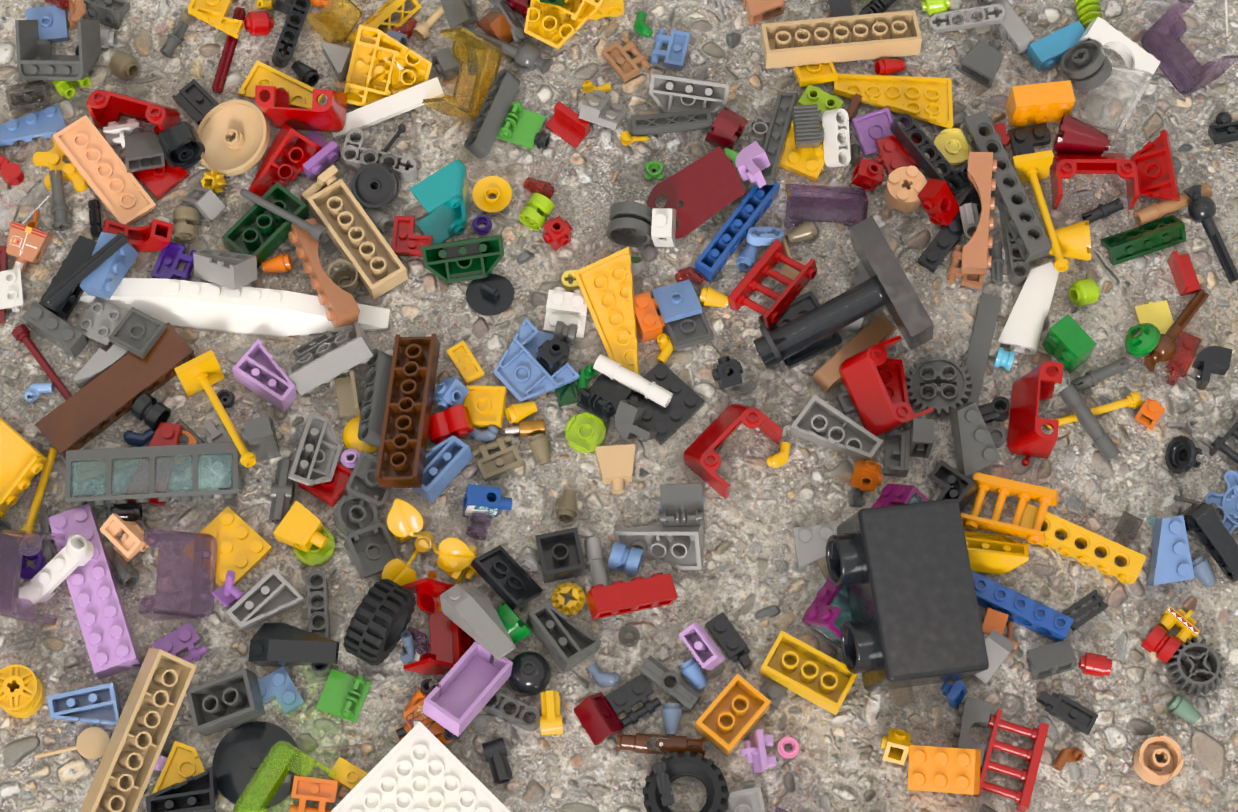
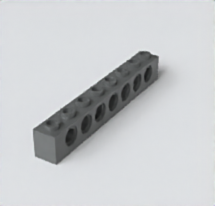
[960,111,1052,263]

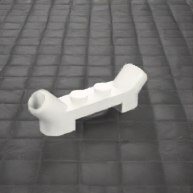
[14,534,94,609]

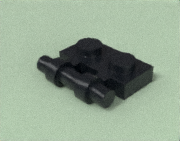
[605,674,662,727]

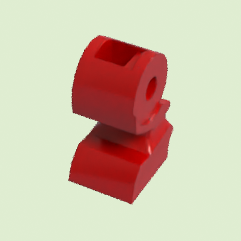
[0,153,24,186]

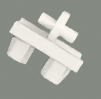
[103,118,140,149]

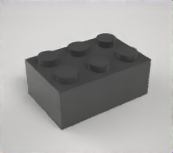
[186,668,265,736]

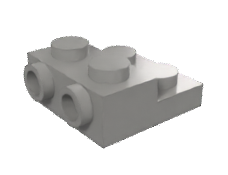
[578,90,628,131]

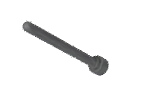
[240,189,327,242]

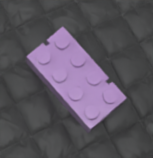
[423,641,513,737]

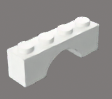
[1079,17,1160,86]

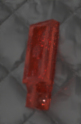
[1166,331,1202,386]

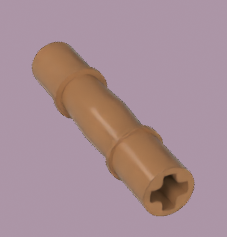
[1133,182,1212,226]

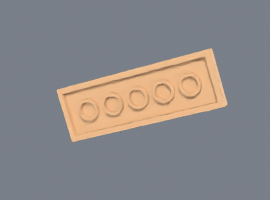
[52,115,156,225]

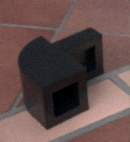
[1192,346,1233,390]

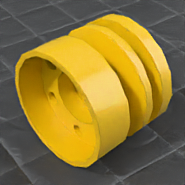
[0,665,46,718]

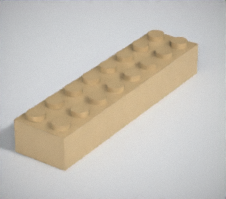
[760,10,922,69]
[80,648,197,812]

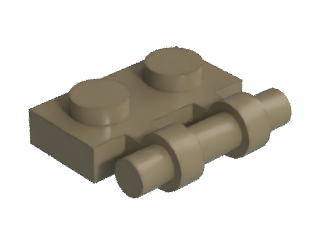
[471,434,523,482]

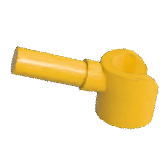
[619,130,649,146]

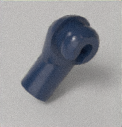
[123,428,155,447]

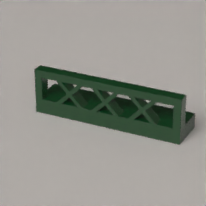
[1100,215,1186,266]

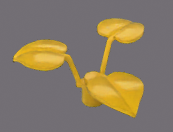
[381,498,476,586]

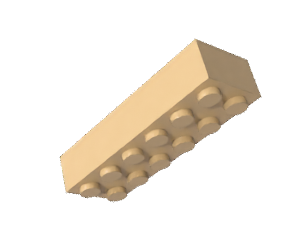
[307,179,408,300]

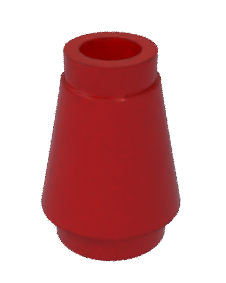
[875,58,905,76]

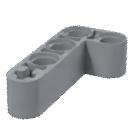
[977,0,1035,55]
[341,128,418,182]

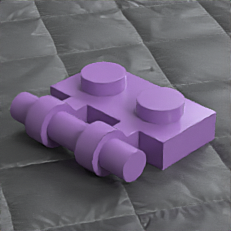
[152,622,208,663]

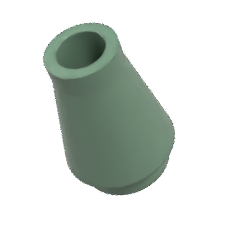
[1167,694,1201,724]

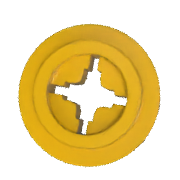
[551,581,586,615]

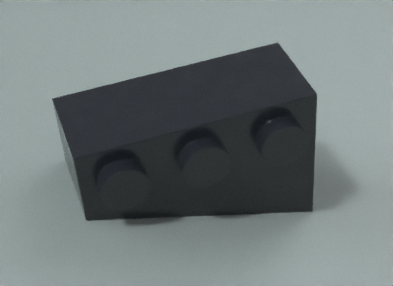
[146,766,219,812]

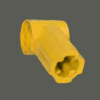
[540,690,563,736]

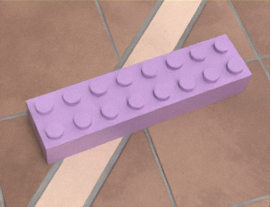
[48,503,141,680]

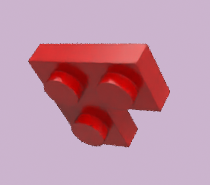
[391,216,434,257]

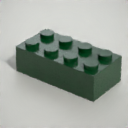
[221,182,309,268]

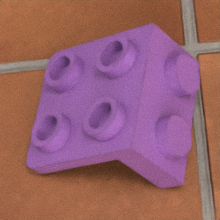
[302,131,341,181]

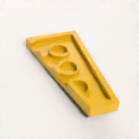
[238,60,325,109]

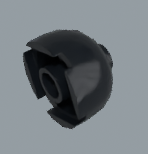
[508,651,551,696]

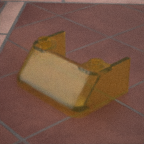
[422,27,501,121]

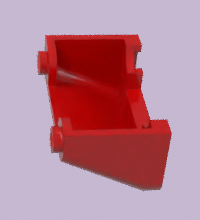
[86,90,181,135]

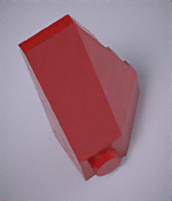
[249,123,323,197]

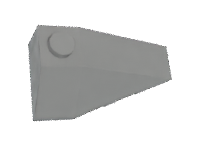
[615,523,704,570]

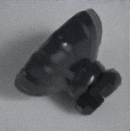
[1165,435,1202,474]

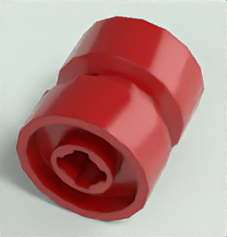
[1140,624,1182,664]

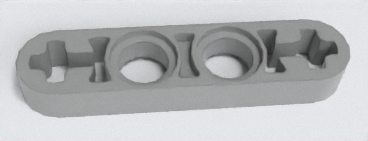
[929,4,1006,33]

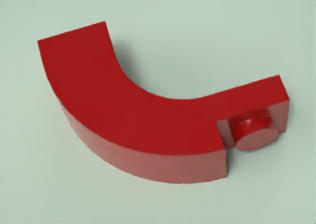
[102,219,173,252]

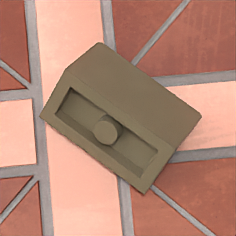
[335,370,361,420]

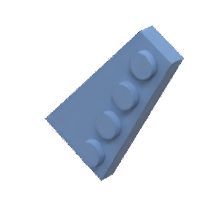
[0,104,66,147]

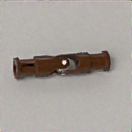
[616,732,705,756]

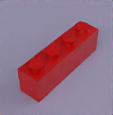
[586,572,678,620]

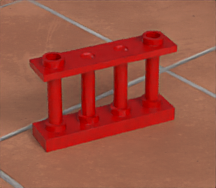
[727,240,817,329]
[973,709,1049,812]

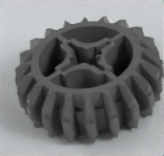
[1166,637,1227,696]

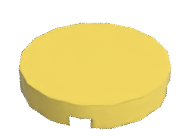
[933,128,971,167]

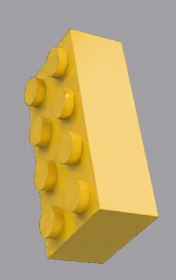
[759,630,858,715]

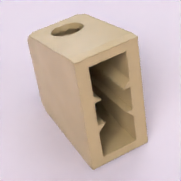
[595,444,635,494]

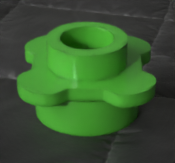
[644,161,664,180]

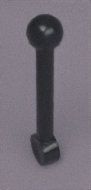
[380,124,406,152]

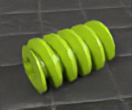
[1074,0,1102,30]

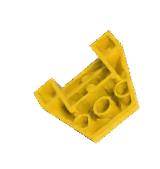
[524,0,605,50]
[344,24,432,106]

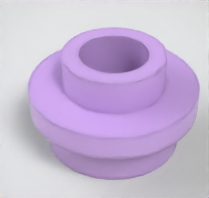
[340,449,360,469]

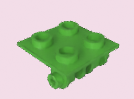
[496,101,546,150]
[315,669,372,723]

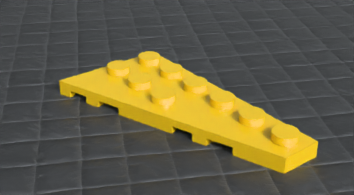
[833,74,953,129]
[574,247,640,385]

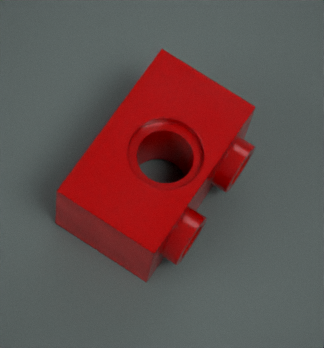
[917,178,960,226]

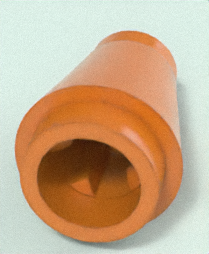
[261,253,293,274]

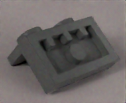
[84,0,130,30]

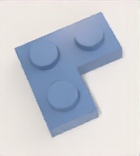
[258,666,305,715]

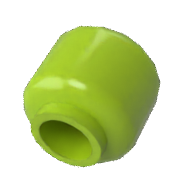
[921,0,951,17]
[1068,278,1100,306]

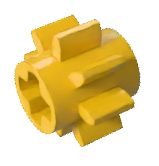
[200,170,227,195]

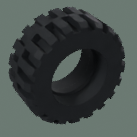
[343,579,416,666]

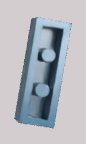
[1026,20,1085,72]

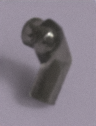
[850,144,863,167]

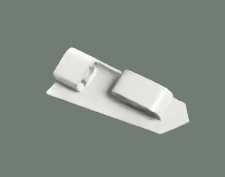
[998,262,1059,355]

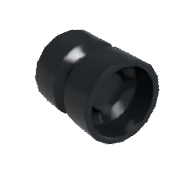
[131,393,171,431]

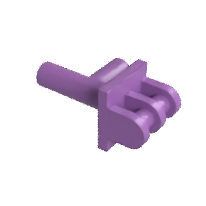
[212,570,244,609]

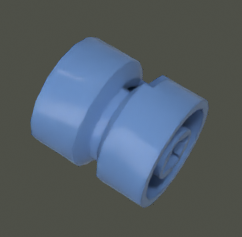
[608,542,644,576]

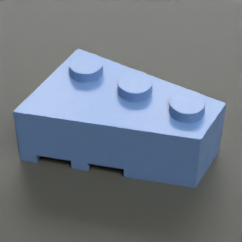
[412,435,473,503]
[47,682,122,726]

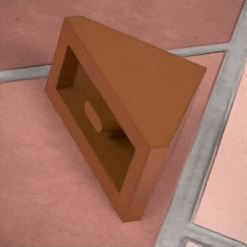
[477,11,514,44]

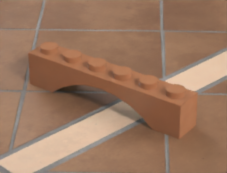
[962,152,997,275]
[288,218,360,328]

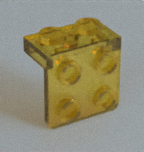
[306,0,362,44]

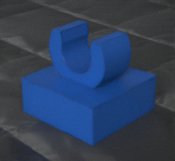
[941,680,967,710]

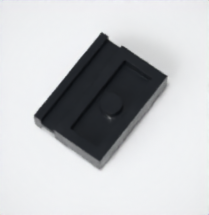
[172,79,219,125]

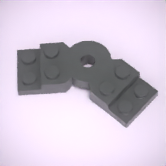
[334,451,400,580]

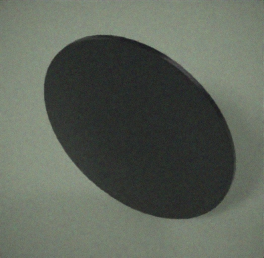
[466,274,514,316]

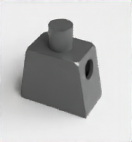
[958,40,1004,89]
[125,128,165,173]

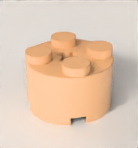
[884,166,927,213]
[1133,736,1184,785]

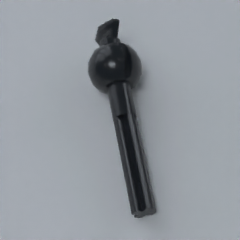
[1183,185,1238,283]

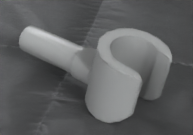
[1167,419,1198,434]

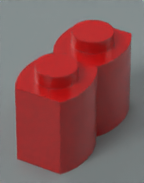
[429,404,474,445]

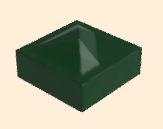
[555,382,579,407]

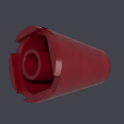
[1053,113,1111,154]

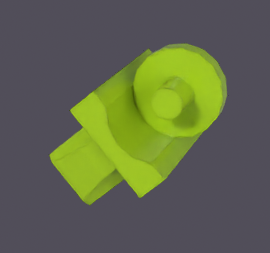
[52,74,91,99]

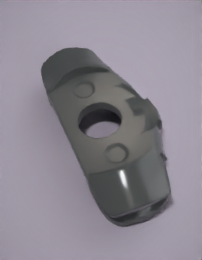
[488,0,528,43]
[38,504,58,564]

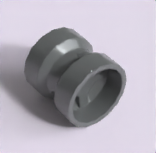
[554,321,578,345]

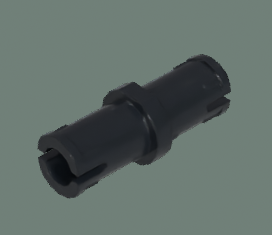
[1082,198,1124,224]

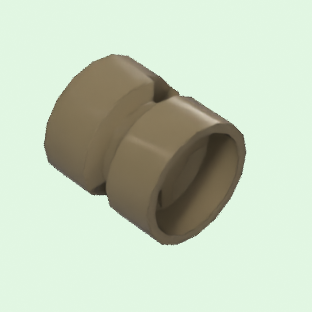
[172,207,199,243]

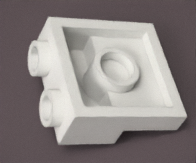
[543,287,588,338]

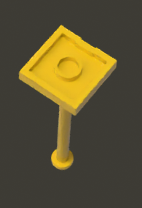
[1011,150,1069,272]
[174,350,256,468]

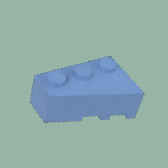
[80,232,139,299]
[1146,515,1195,586]

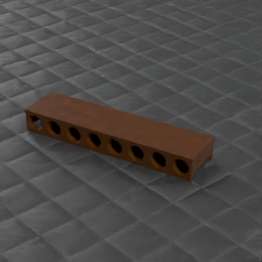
[35,322,196,460]
[375,334,440,488]

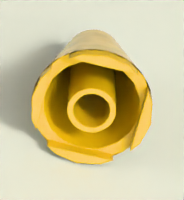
[1045,220,1092,261]

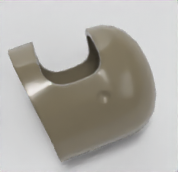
[326,259,360,294]

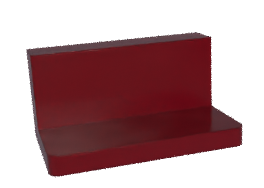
[574,692,624,746]

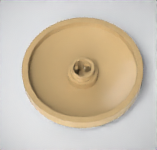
[197,99,270,176]

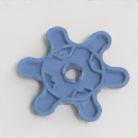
[1205,470,1238,534]

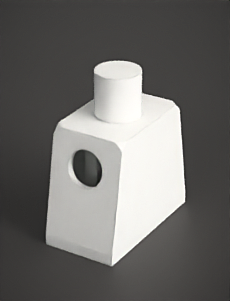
[651,208,676,247]

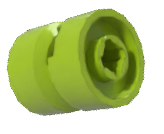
[518,193,555,231]

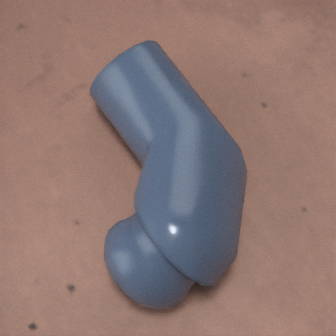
[400,630,415,664]

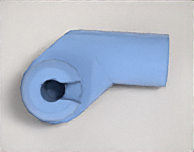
[24,383,54,402]

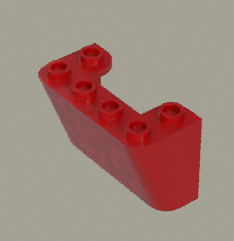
[255,85,347,132]
[1007,361,1064,459]

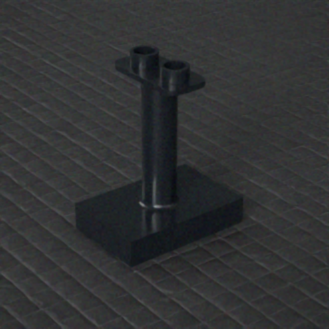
[753,216,934,372]

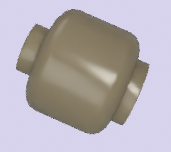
[109,52,139,81]

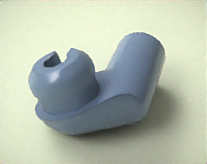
[468,425,498,443]
[587,663,619,686]

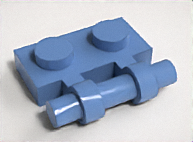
[650,28,691,70]

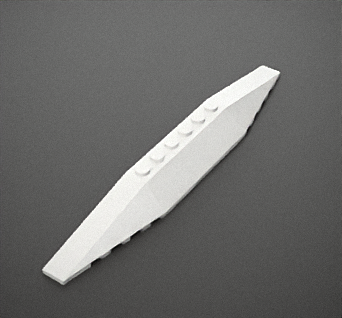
[79,278,391,338]

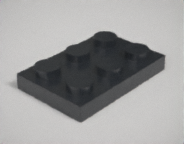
[470,545,543,610]

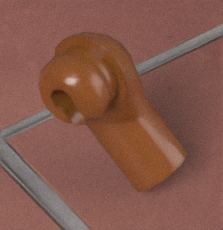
[1052,747,1084,771]

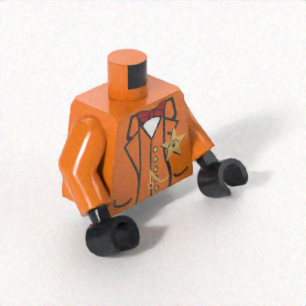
[395,679,460,745]

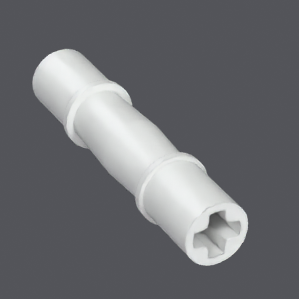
[593,354,673,408]

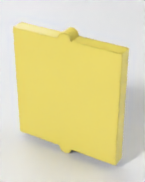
[1134,300,1174,334]

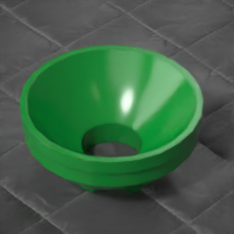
[1125,323,1161,357]

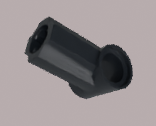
[978,396,1010,424]
[482,737,513,785]

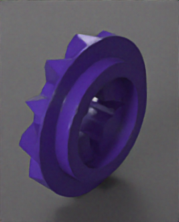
[13,546,47,580]

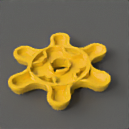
[32,134,88,192]

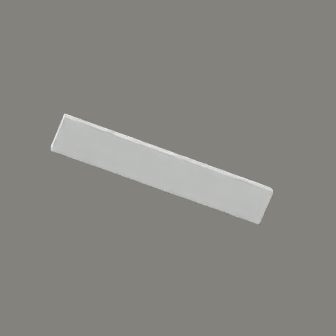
[332,77,445,140]

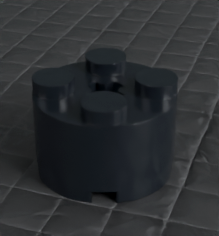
[158,121,205,169]

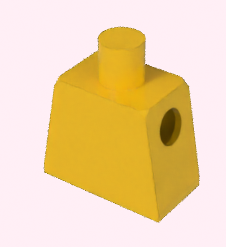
[273,501,329,552]

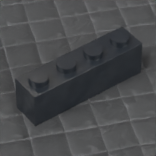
[39,235,97,320]

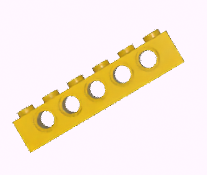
[1020,503,1147,585]

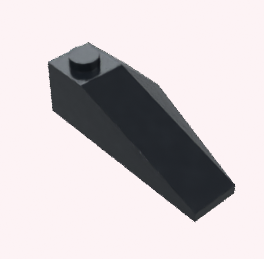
[248,623,339,667]

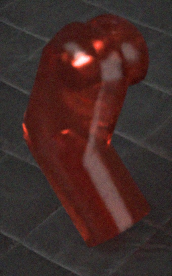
[392,18,417,38]
[675,267,705,285]

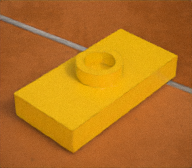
[446,340,485,385]
[328,757,368,790]

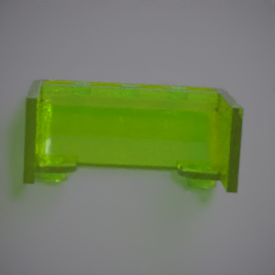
[233,741,336,812]

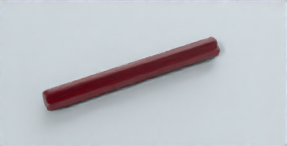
[212,7,246,94]

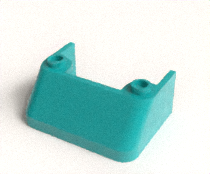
[410,159,469,244]

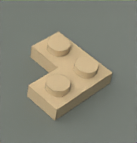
[300,165,338,204]

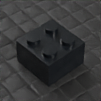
[535,527,586,583]

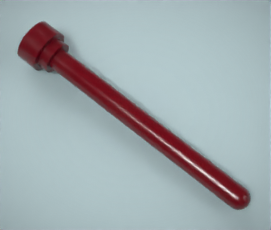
[11,324,72,400]

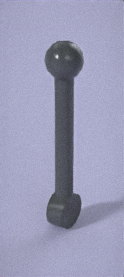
[1174,495,1217,511]

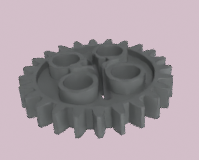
[905,353,972,418]

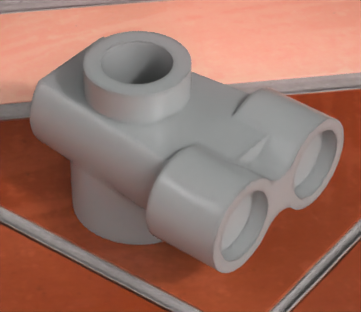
[749,115,770,146]

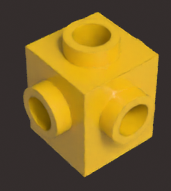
[880,728,913,765]

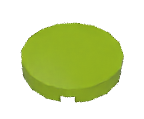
[565,412,606,453]
[293,526,336,567]

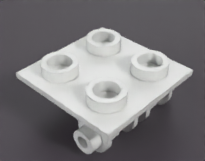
[0,268,24,312]

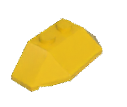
[964,530,1029,575]

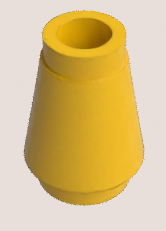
[698,286,728,308]
[505,401,537,424]

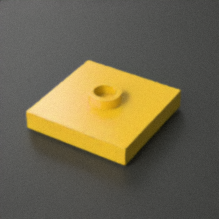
[792,62,838,87]
[463,385,507,428]

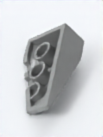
[440,584,515,660]

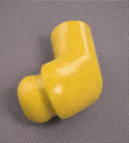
[656,333,674,364]
[766,442,791,468]

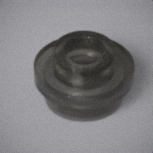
[618,626,640,647]

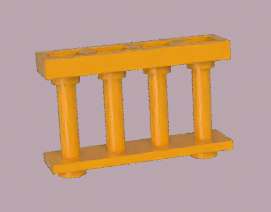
[961,472,1059,544]

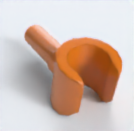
[26,210,40,230]

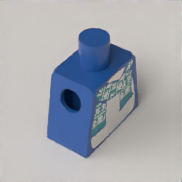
[462,484,512,518]

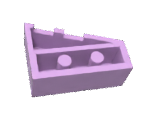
[232,339,297,412]

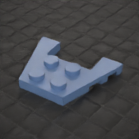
[493,318,580,403]

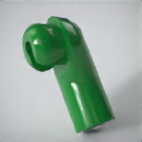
[634,11,653,38]
[577,364,597,391]

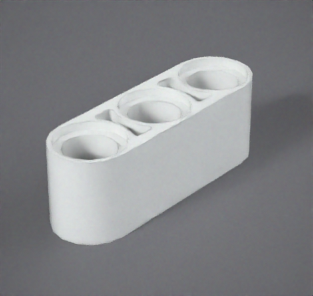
[822,108,851,168]

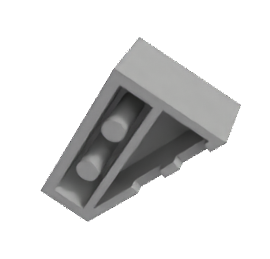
[193,248,257,290]
[226,568,304,632]

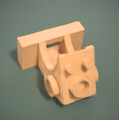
[99,513,151,562]

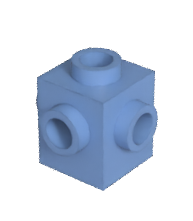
[433,377,470,410]

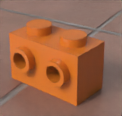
[634,291,665,343]

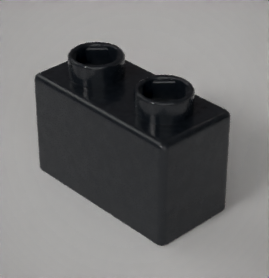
[826,498,989,692]

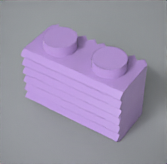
[679,622,726,671]

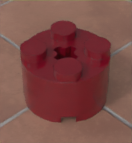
[705,107,748,151]

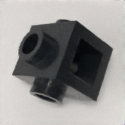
[536,336,570,374]
[711,356,743,389]

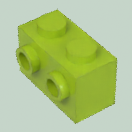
[798,84,844,123]

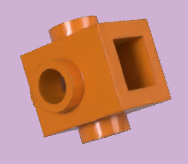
[850,459,884,492]

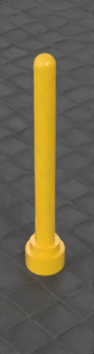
[1045,391,1142,429]
[17,447,57,543]

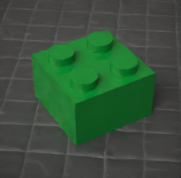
[1042,314,1096,373]

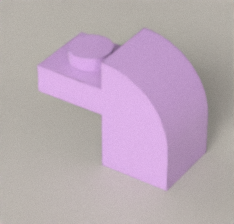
[735,141,770,188]

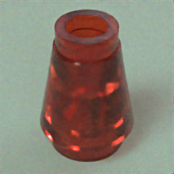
[523,177,554,199]

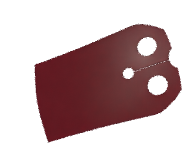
[647,146,746,238]

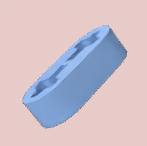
[746,227,784,246]

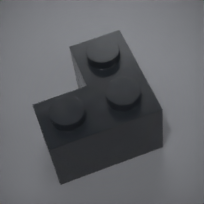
[929,460,979,513]

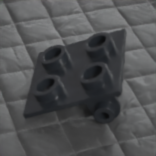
[576,374,633,423]

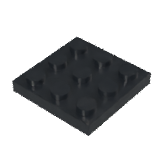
[758,291,842,370]
[627,361,705,445]

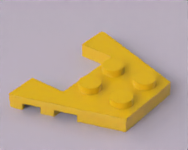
[188,0,244,39]

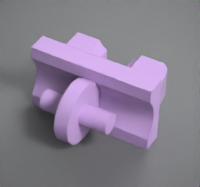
[739,729,777,774]

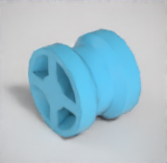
[994,347,1015,371]

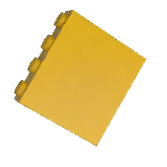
[0,417,47,519]

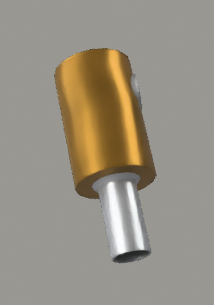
[505,419,546,437]

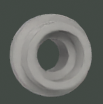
[519,553,540,572]

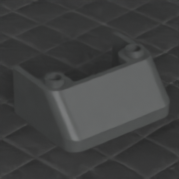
[15,20,101,81]

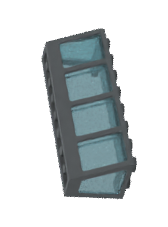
[65,442,242,506]

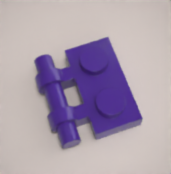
[151,242,197,281]

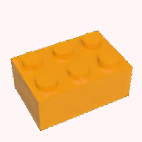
[1006,80,1075,127]
[694,674,771,756]
[908,745,981,795]

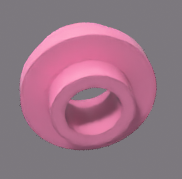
[777,737,799,759]

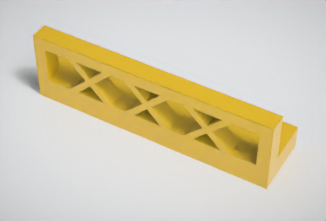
[347,0,422,45]

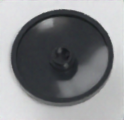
[212,721,302,810]

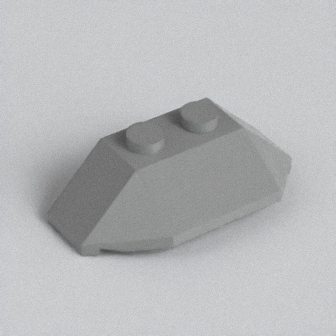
[649,73,730,116]
[288,412,342,486]

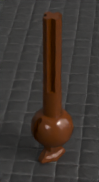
[1144,289,1209,372]

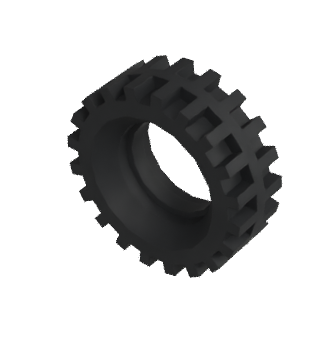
[643,751,729,812]

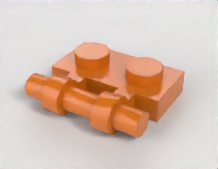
[289,775,339,812]

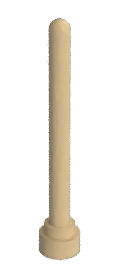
[412,4,445,41]

